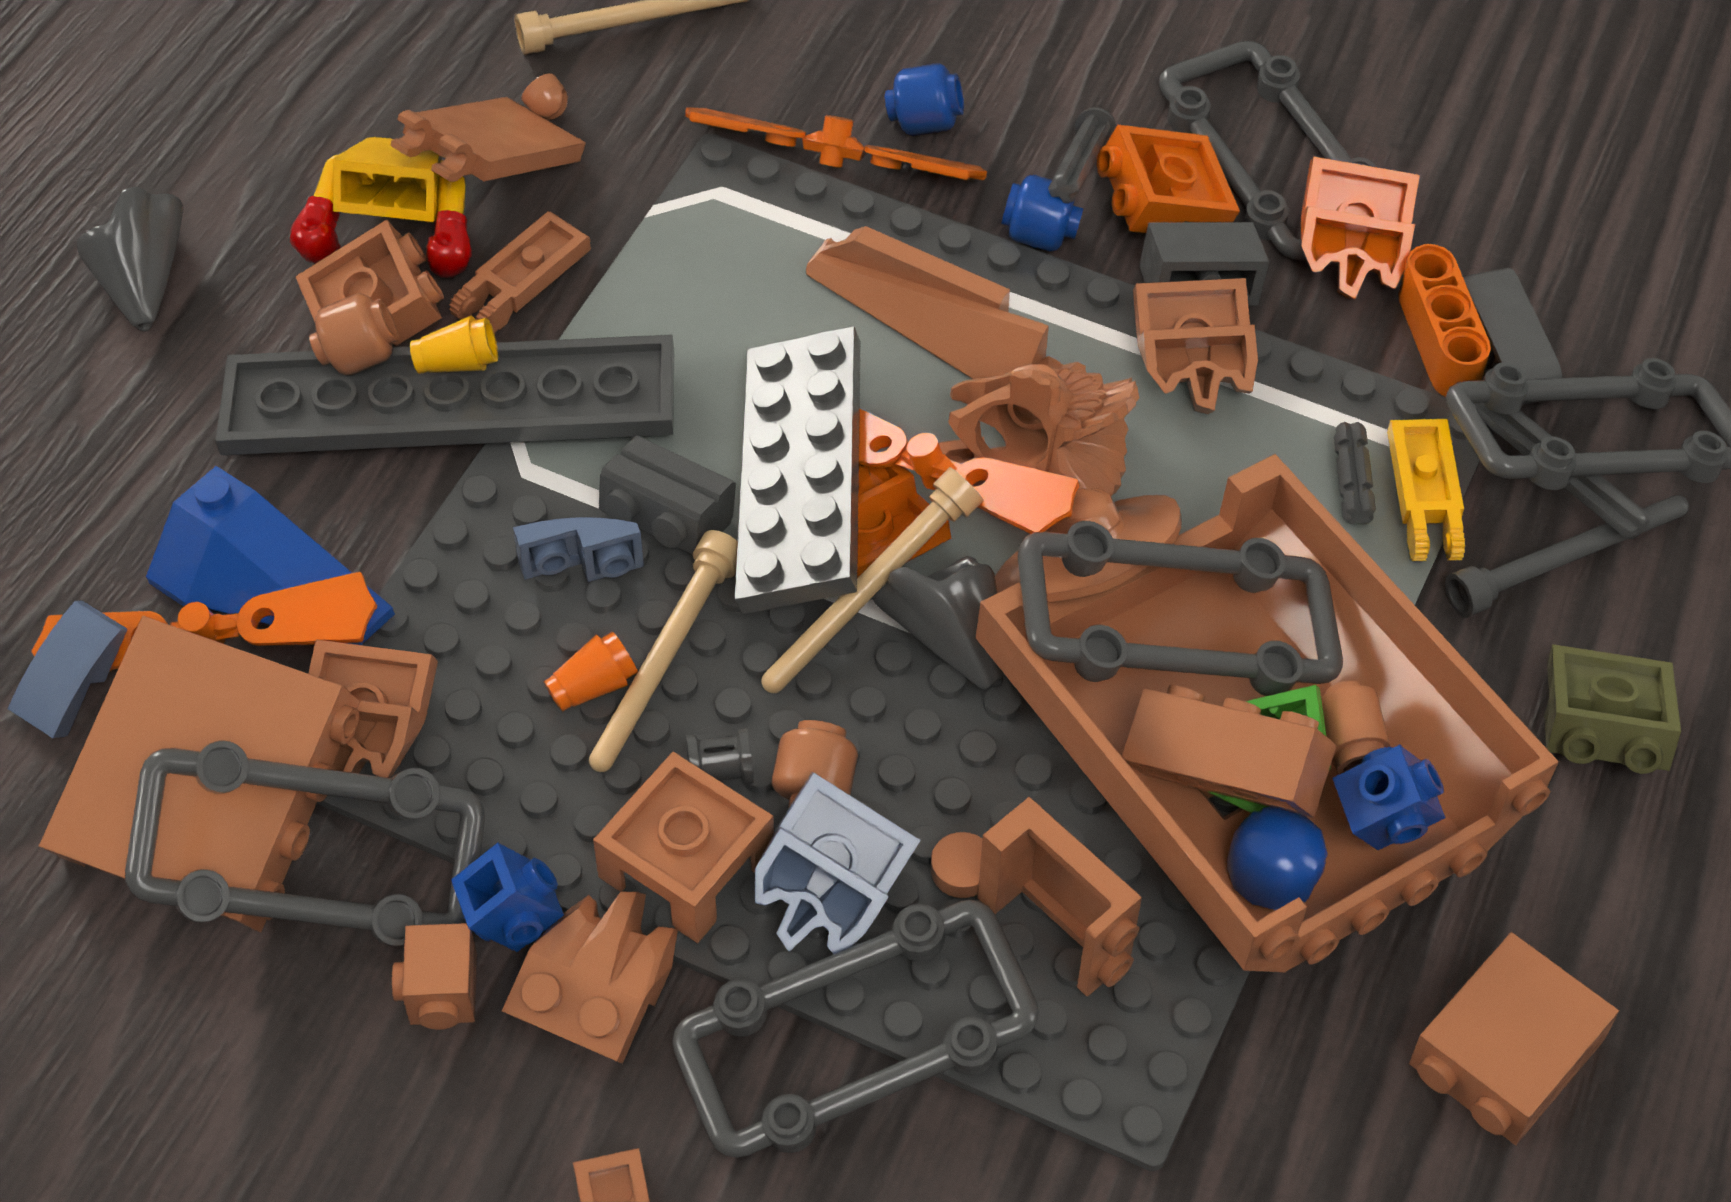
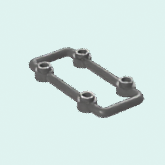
[1159,41,1376,260]
[1446,358,1731,490]
[1018,521,1343,696]
[125,741,485,946]
[672,900,1039,1158]

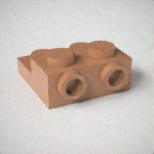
[295,219,444,346]

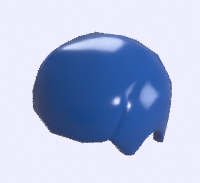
[1227,807,1328,910]

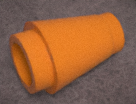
[543,631,638,712]

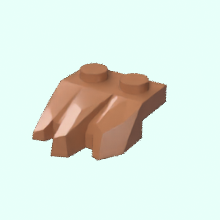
[1133,278,1258,414]
[308,639,438,778]
[502,892,678,1064]

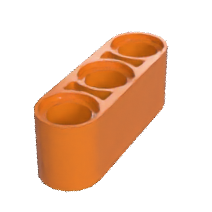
[1398,244,1491,397]

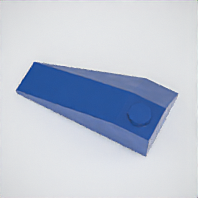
[146,466,395,645]

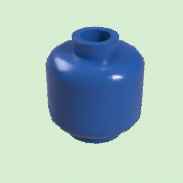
[885,63,964,136]
[1001,175,1084,252]

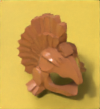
[948,356,1139,497]

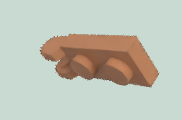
[449,211,591,334]

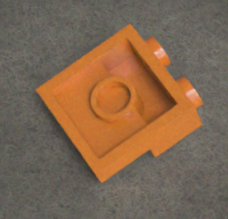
[1097,125,1240,233]

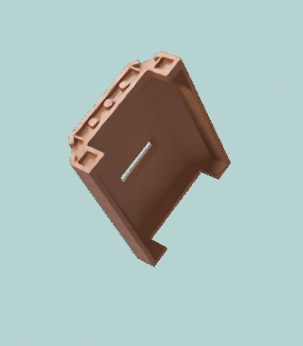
[976,454,1559,972]

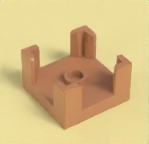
[593,752,774,944]

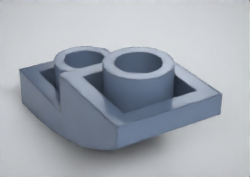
[513,517,644,582]
[8,600,127,738]

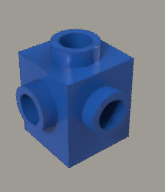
[1332,745,1446,850]
[451,843,564,952]

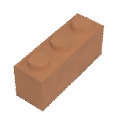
[1122,685,1337,818]

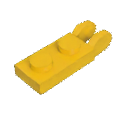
[1387,419,1465,561]

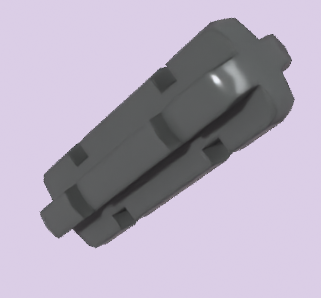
[1334,422,1376,525]

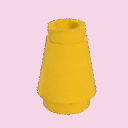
[410,315,498,374]

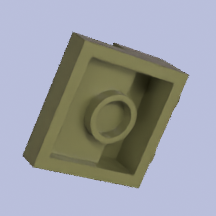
[1544,644,1681,774]

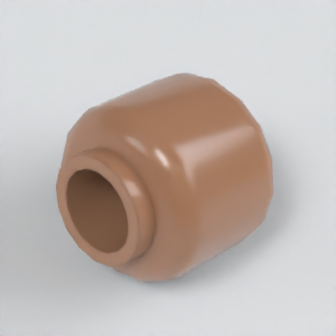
[309,293,399,376]
[771,720,858,808]

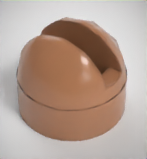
[522,73,568,120]

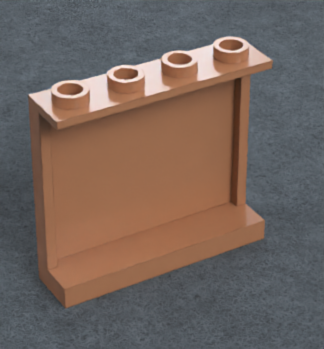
[39,615,360,933]

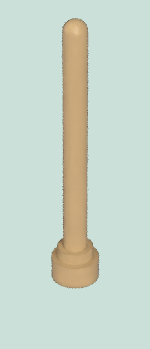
[515,0,749,55]
[761,467,984,693]
[589,530,738,772]

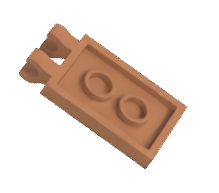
[390,97,586,182]

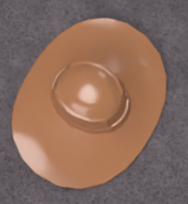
[995,488,1182,603]

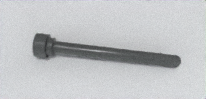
[1445,495,1689,618]

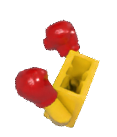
[290,137,472,278]

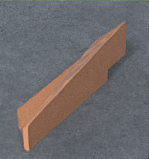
[806,226,1049,379]

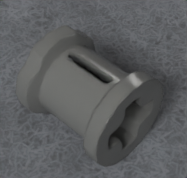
[686,728,754,784]

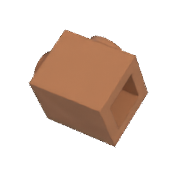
[392,923,477,1030]

